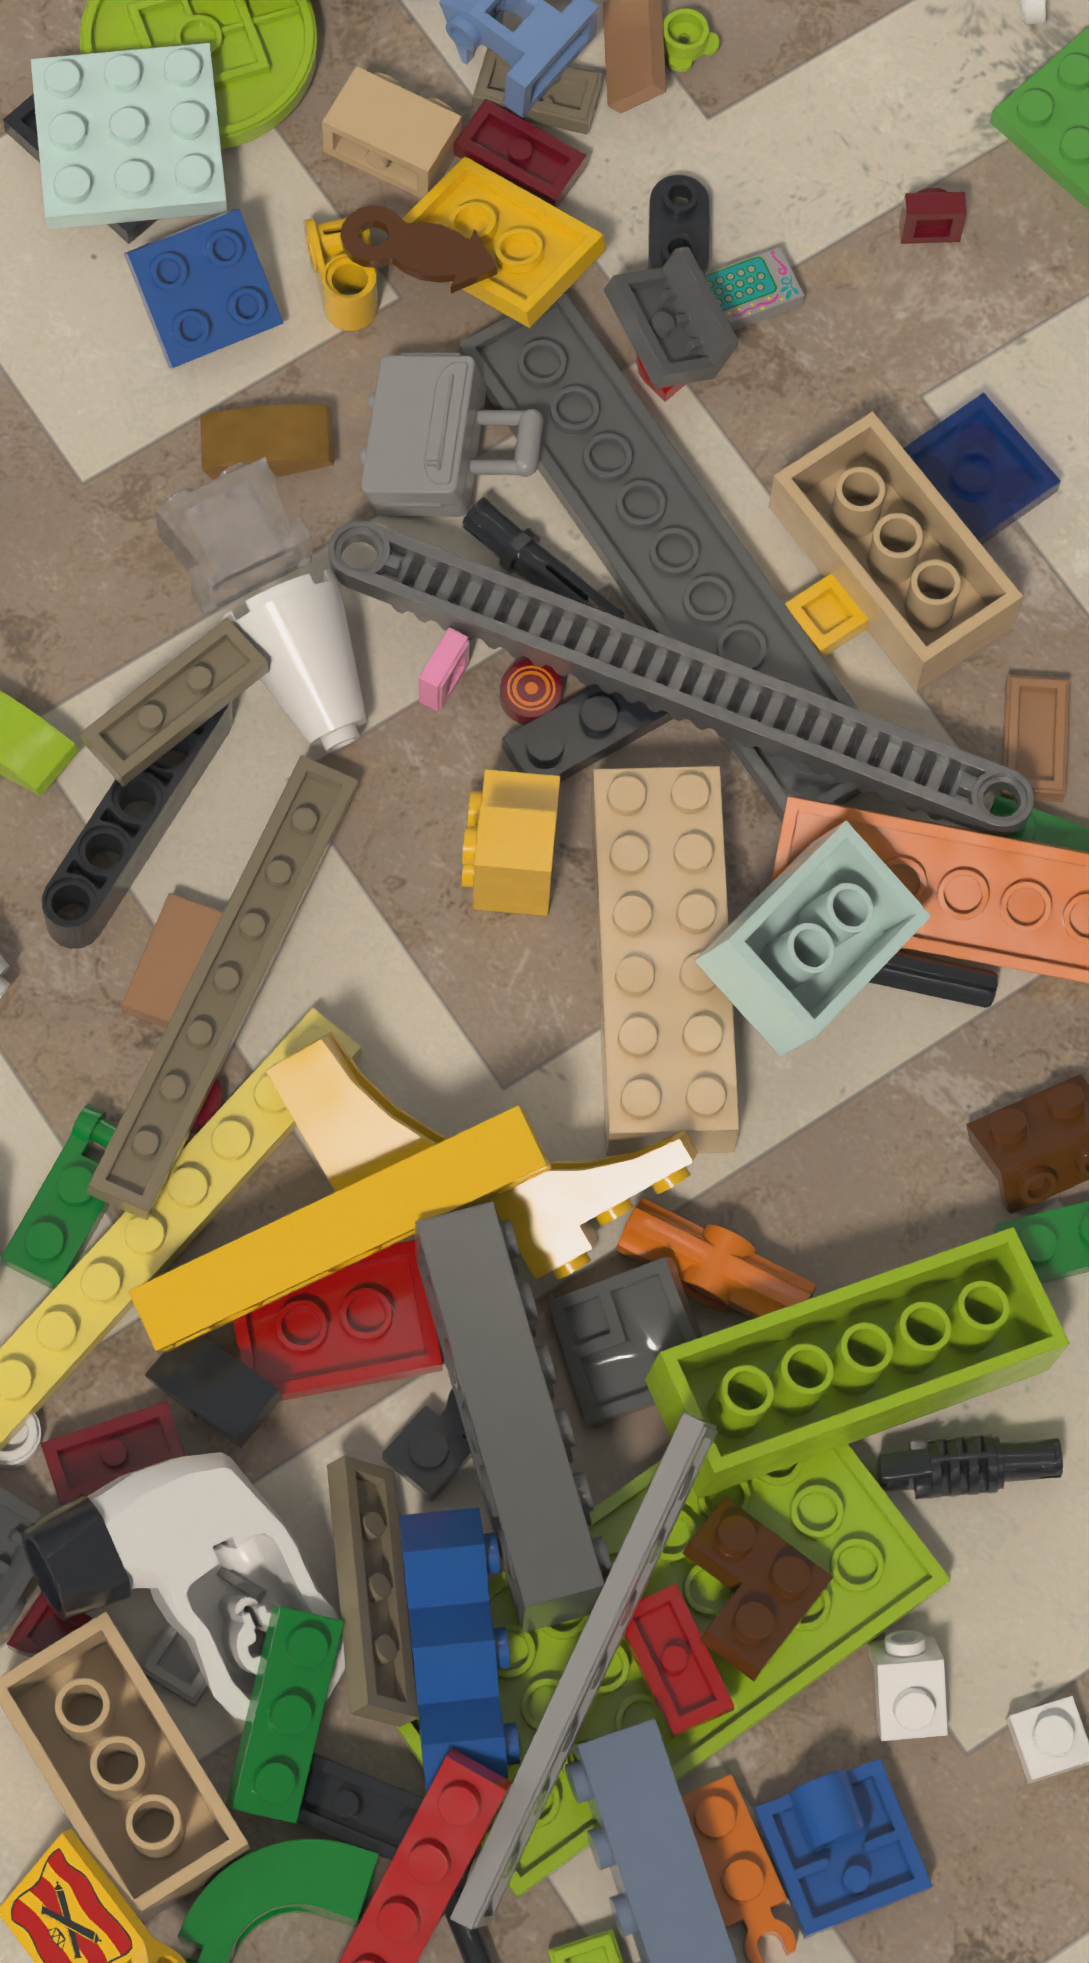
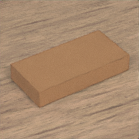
[603,0,666,113]
[1001,675,1070,802]
[121,893,223,1028]

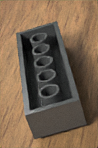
[415,1201,612,1634]

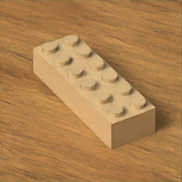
[591,766,739,1156]

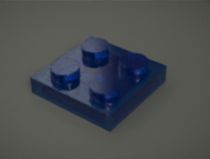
[903,392,1061,545]

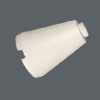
[220,569,367,752]

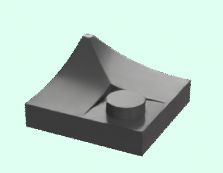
[547,1257,703,1426]

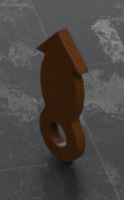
[340,205,497,294]

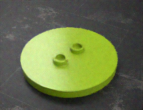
[80,0,317,150]

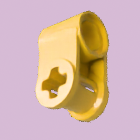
[304,210,378,331]

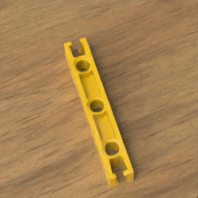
[128,1105,553,1352]

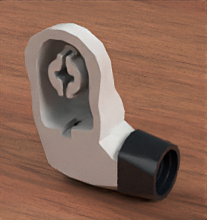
[21,1452,346,1721]

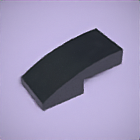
[145,1335,283,1448]

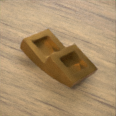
[200,404,334,479]

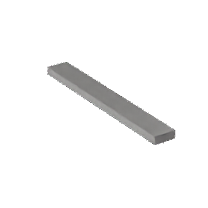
[450,1413,718,1930]

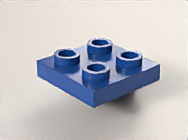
[124,209,283,368]
[753,1758,932,1939]

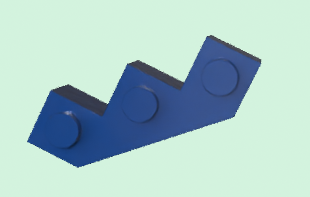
[399,1507,520,1794]

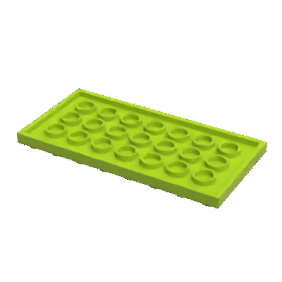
[393,1444,951,1899]

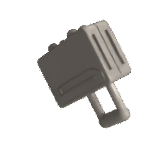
[359,353,544,517]

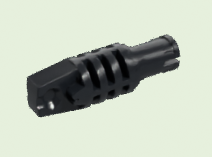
[876,1434,1063,1499]

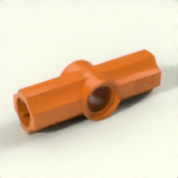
[616,1198,817,1319]

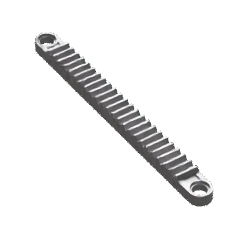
[328,520,1034,837]

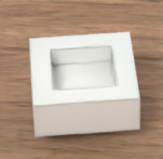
[1006,1696,1089,1784]

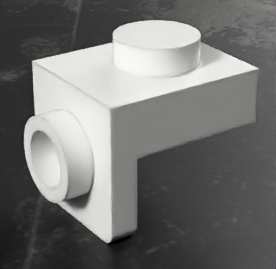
[868,1630,948,1741]

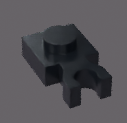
[382,1389,472,1502]

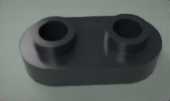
[648,175,709,274]

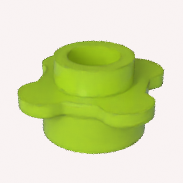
[663,8,719,72]

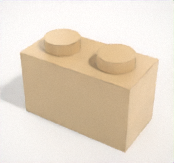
[322,66,462,199]

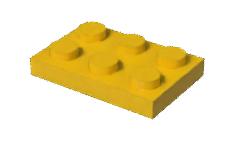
[402,156,606,328]

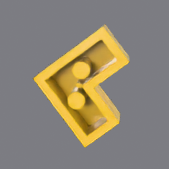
[461,769,560,916]

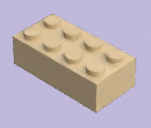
[768,411,1023,692]
[0,1611,251,1923]

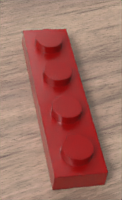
[339,1748,513,1963]

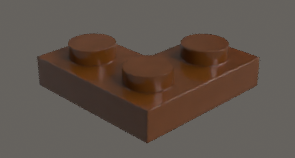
[682,1496,833,1682]

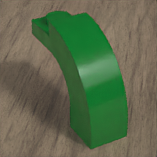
[177,1839,380,1963]

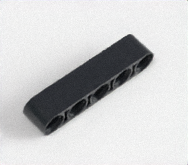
[42,702,233,949]

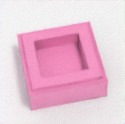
[419,627,469,712]

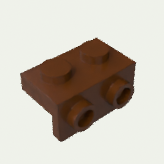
[966,1074,1089,1214]

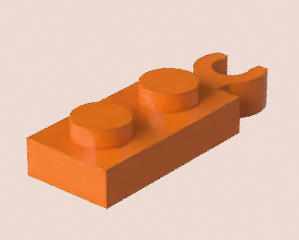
[681,1774,796,1963]

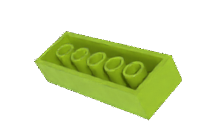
[644,1227,1070,1499]

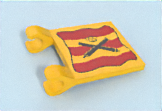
[0,1828,186,1963]

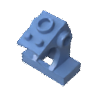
[439,0,599,118]

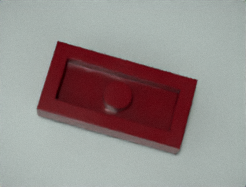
[454,99,587,208]
[40,1401,185,1506]

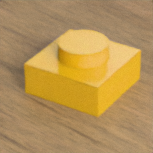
[785,573,868,658]

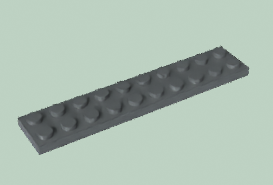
[458,293,862,822]

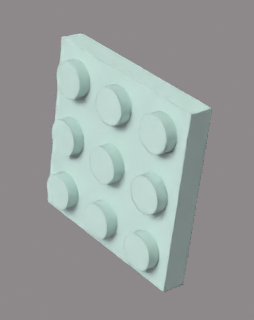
[30,43,227,230]

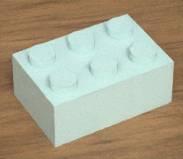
[694,821,931,1057]

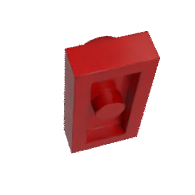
[624,1584,735,1739]

